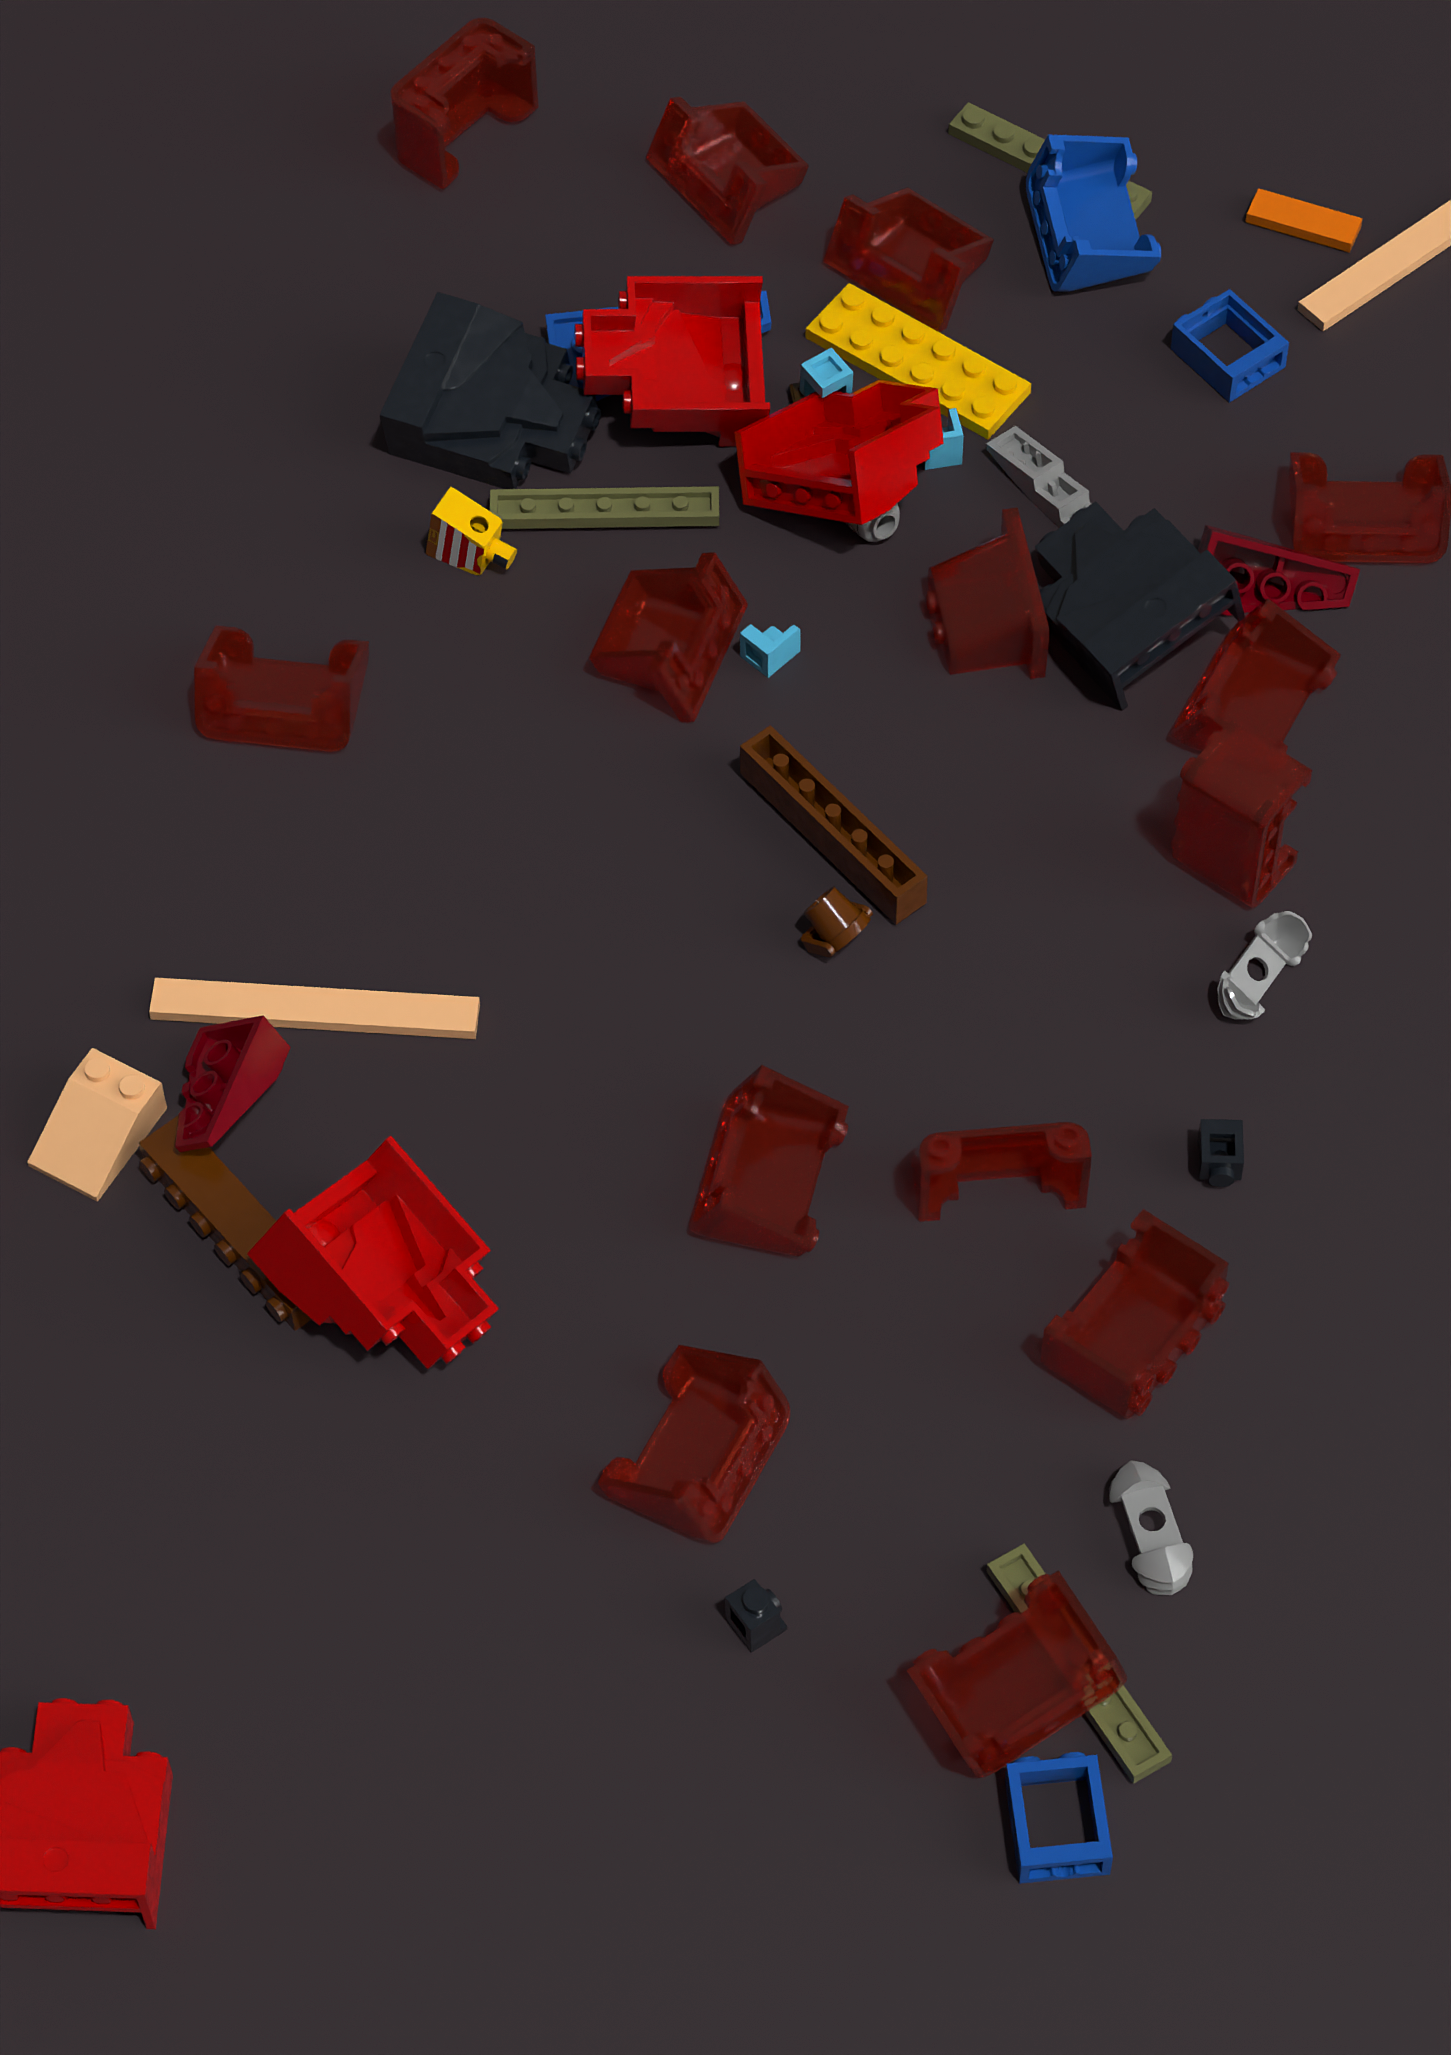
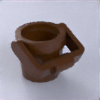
[801,887,873,958]

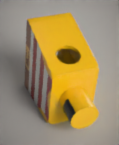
[426,486,517,576]

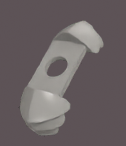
[1218,911,1312,1019]
[1109,1460,1193,1595]

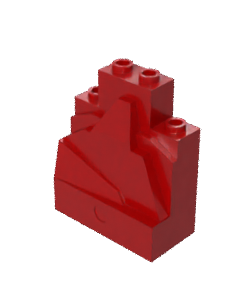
[574,276,770,446]
[735,380,944,525]
[247,1136,499,1369]
[0,1698,173,1930]

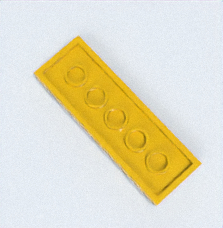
[805,283,1031,440]

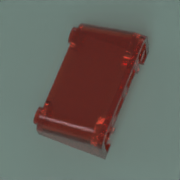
[1289,452,1451,563]
[1170,599,1341,777]
[194,625,369,752]
[689,1065,849,1257]
[912,1122,1092,1222]
[598,1345,790,1543]

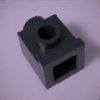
[1197,1119,1244,1187]
[725,1579,787,1653]

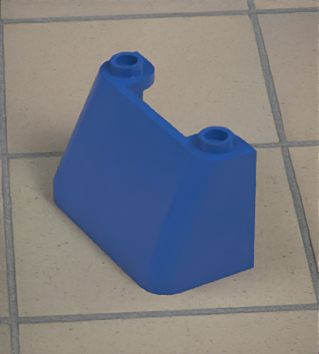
[1026,134,1161,292]

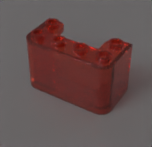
[391,18,539,189]
[1171,720,1312,908]
[1041,1209,1230,1419]
[907,1570,1127,1778]

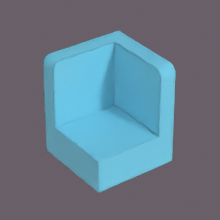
[800,347,853,398]
[923,408,964,470]
[740,624,800,678]

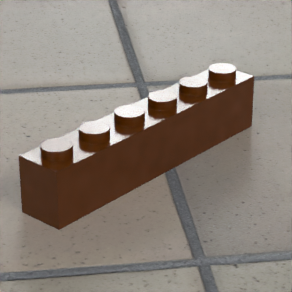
[740,725,928,925]
[139,1115,312,1331]

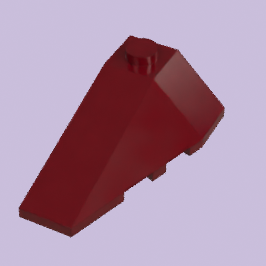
[1198,525,1360,616]
[175,1015,291,1152]

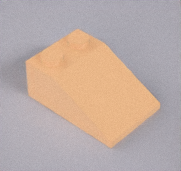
[27,1048,167,1202]

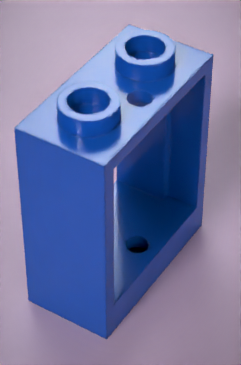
[1171,289,1289,403]
[1005,1752,1113,1884]

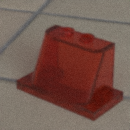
[646,97,809,245]
[823,187,994,332]
[926,507,1049,679]
[589,552,748,722]

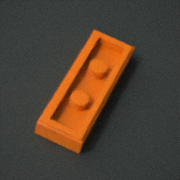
[1246,188,1363,253]

